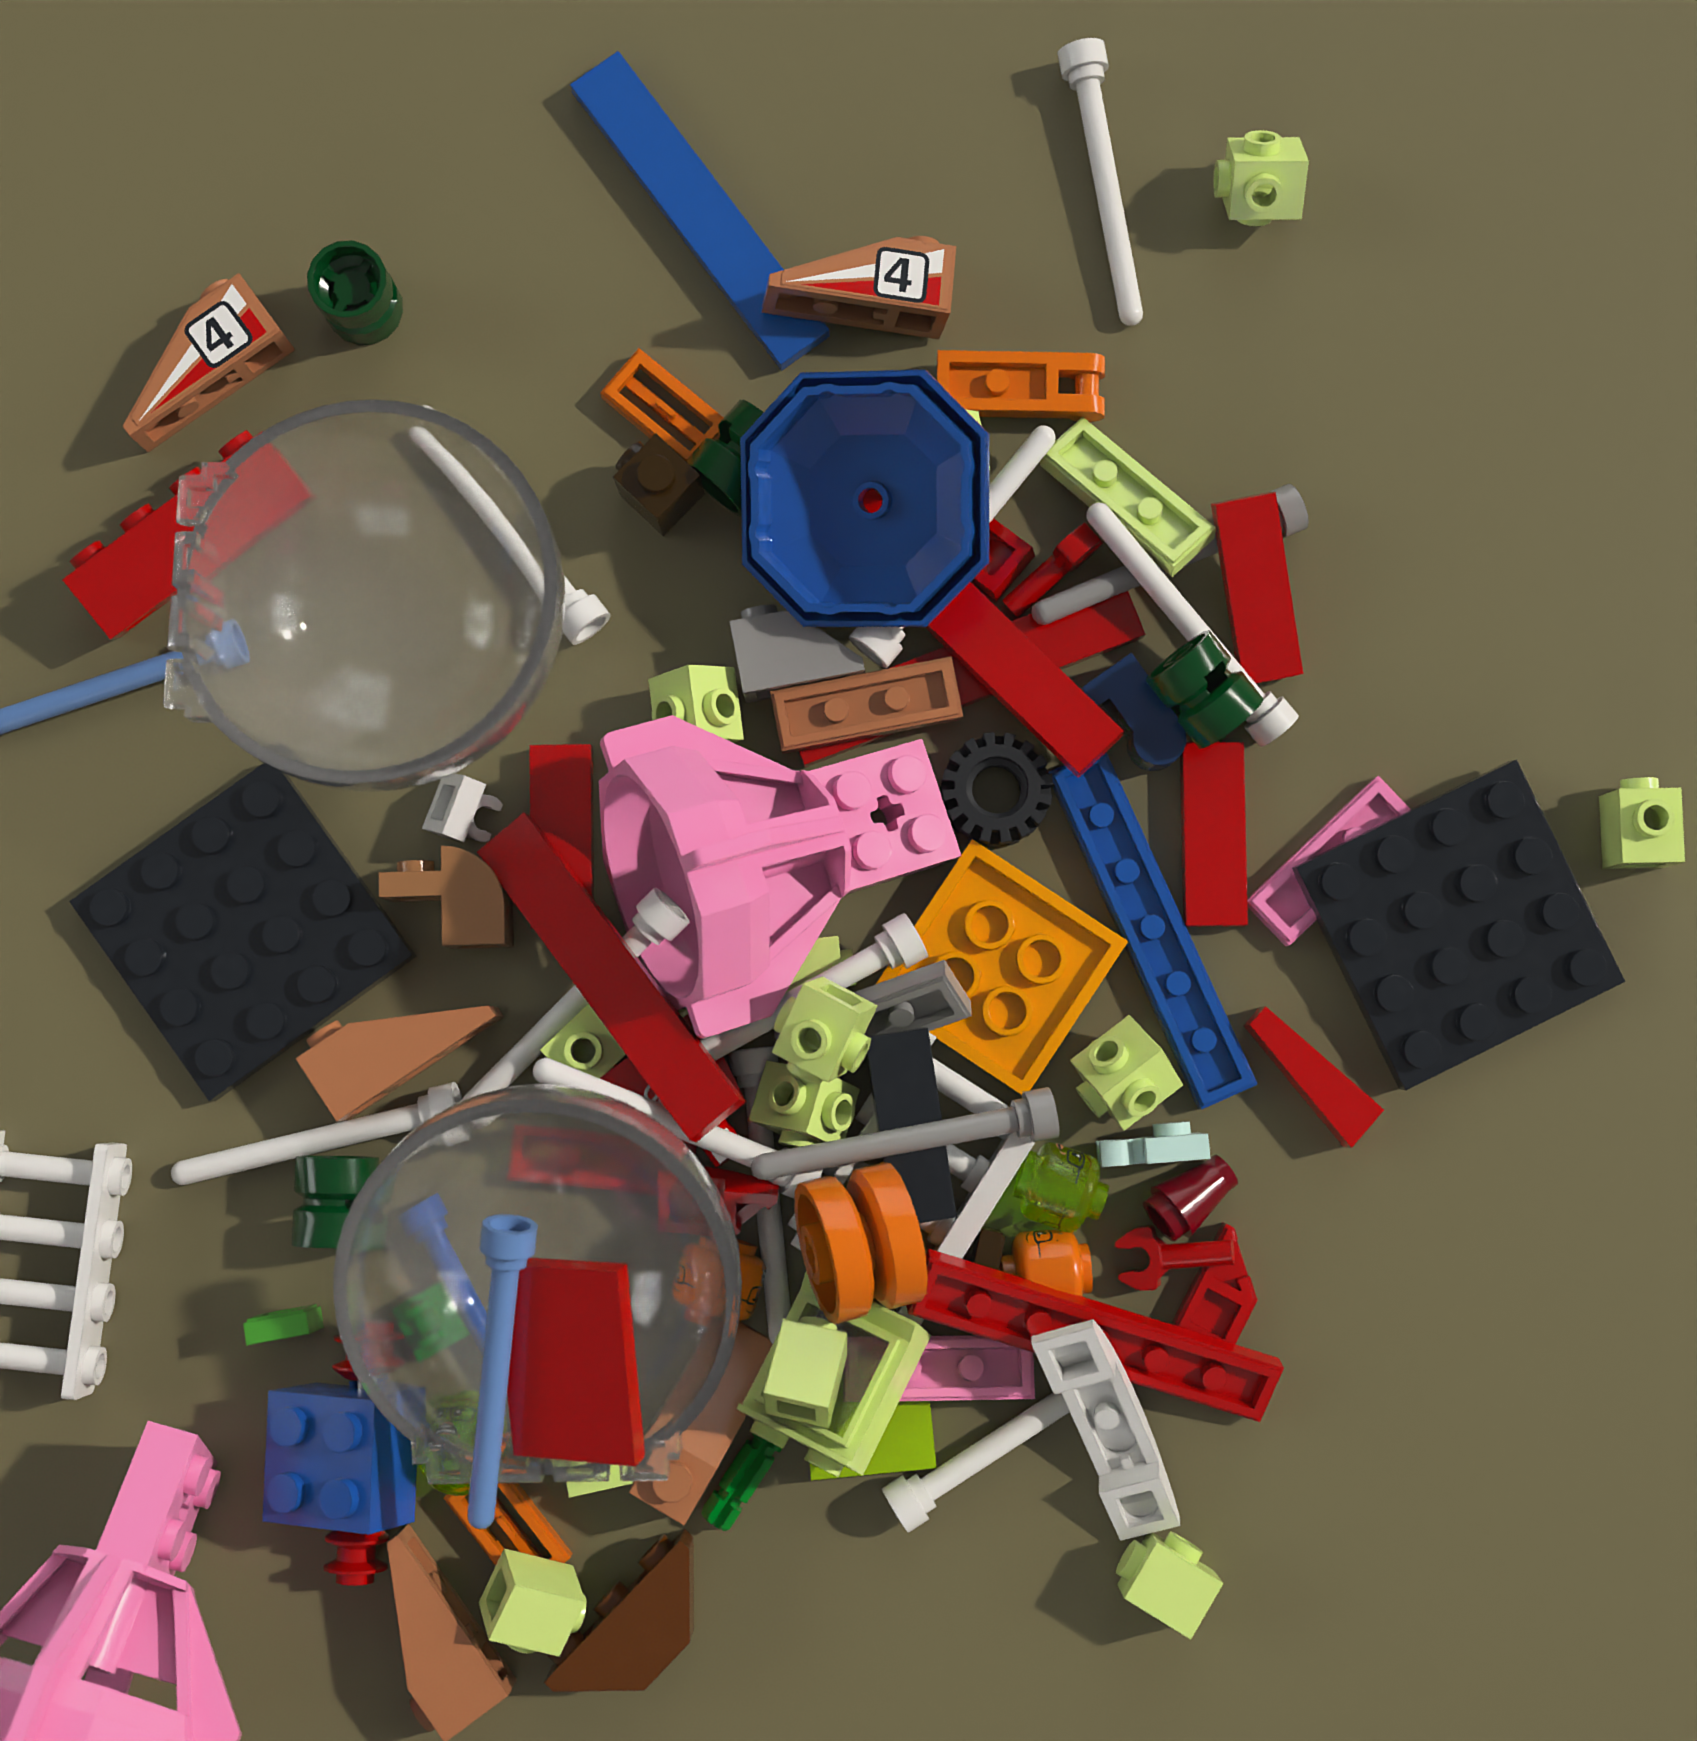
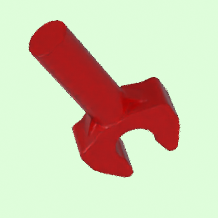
[1002,522,1103,617]
[1115,1225,1235,1291]

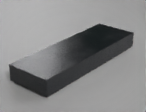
[866,1027,957,1223]

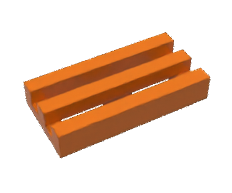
[600,348,724,461]
[443,1460,573,1566]

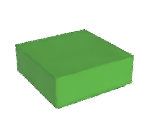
[243,1304,324,1345]

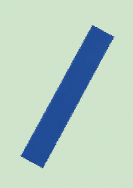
[570,51,830,371]
[1048,752,1258,1110]

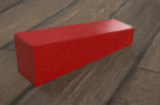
[1243,1006,1384,1148]

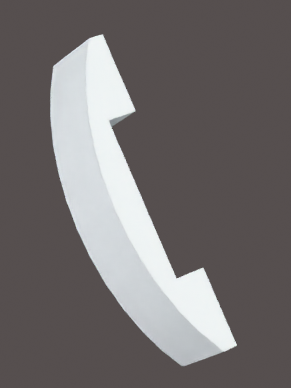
[1031,1319,1180,1541]

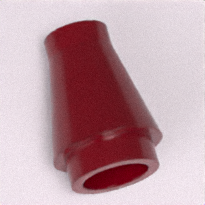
[1143,1155,1238,1242]

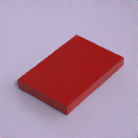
[507,1258,645,1467]

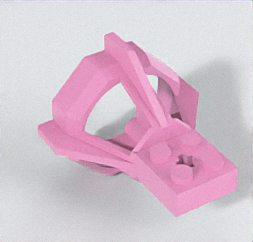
[599,715,962,1039]
[0,1421,242,1741]

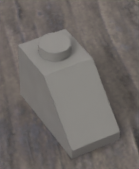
[729,605,865,703]

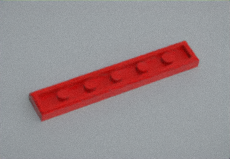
[863,488,1124,778]
[798,591,1146,768]
[477,812,746,1143]
[906,1248,1284,1422]

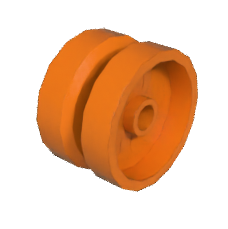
[794,1162,928,1324]

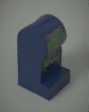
[1081,653,1186,771]

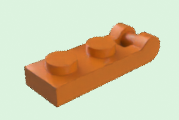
[936,350,1105,422]

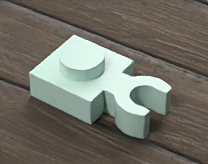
[1096,1121,1211,1167]

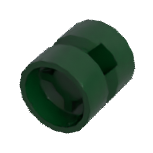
[307,240,403,345]
[686,400,764,517]
[1146,630,1263,749]
[292,1155,379,1249]

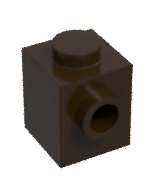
[613,433,705,536]

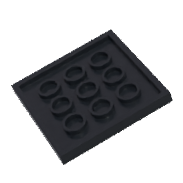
[69,757,417,1101]
[1292,759,1626,1091]

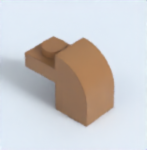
[378,846,514,949]

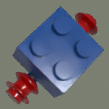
[262,1322,420,1586]

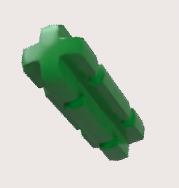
[701,1433,782,1531]

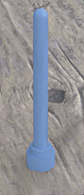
[0,620,244,735]
[467,1214,538,1529]

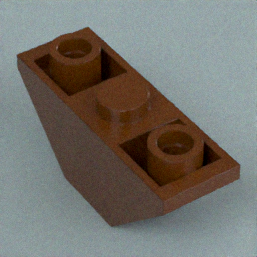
[544,1528,694,1692]

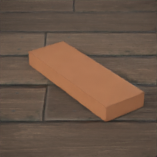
[770,657,963,754]

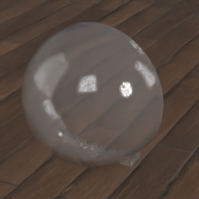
[163,399,565,792]
[333,1084,742,1484]

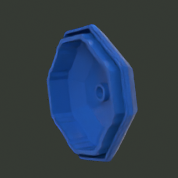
[740,369,989,627]

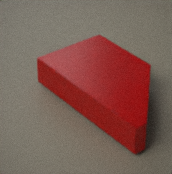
[1171,1222,1258,1344]

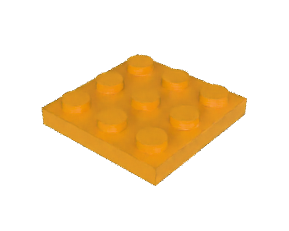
[876,839,1128,1095]

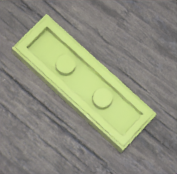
[1040,417,1216,577]

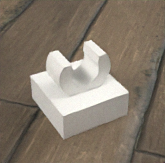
[422,772,503,842]

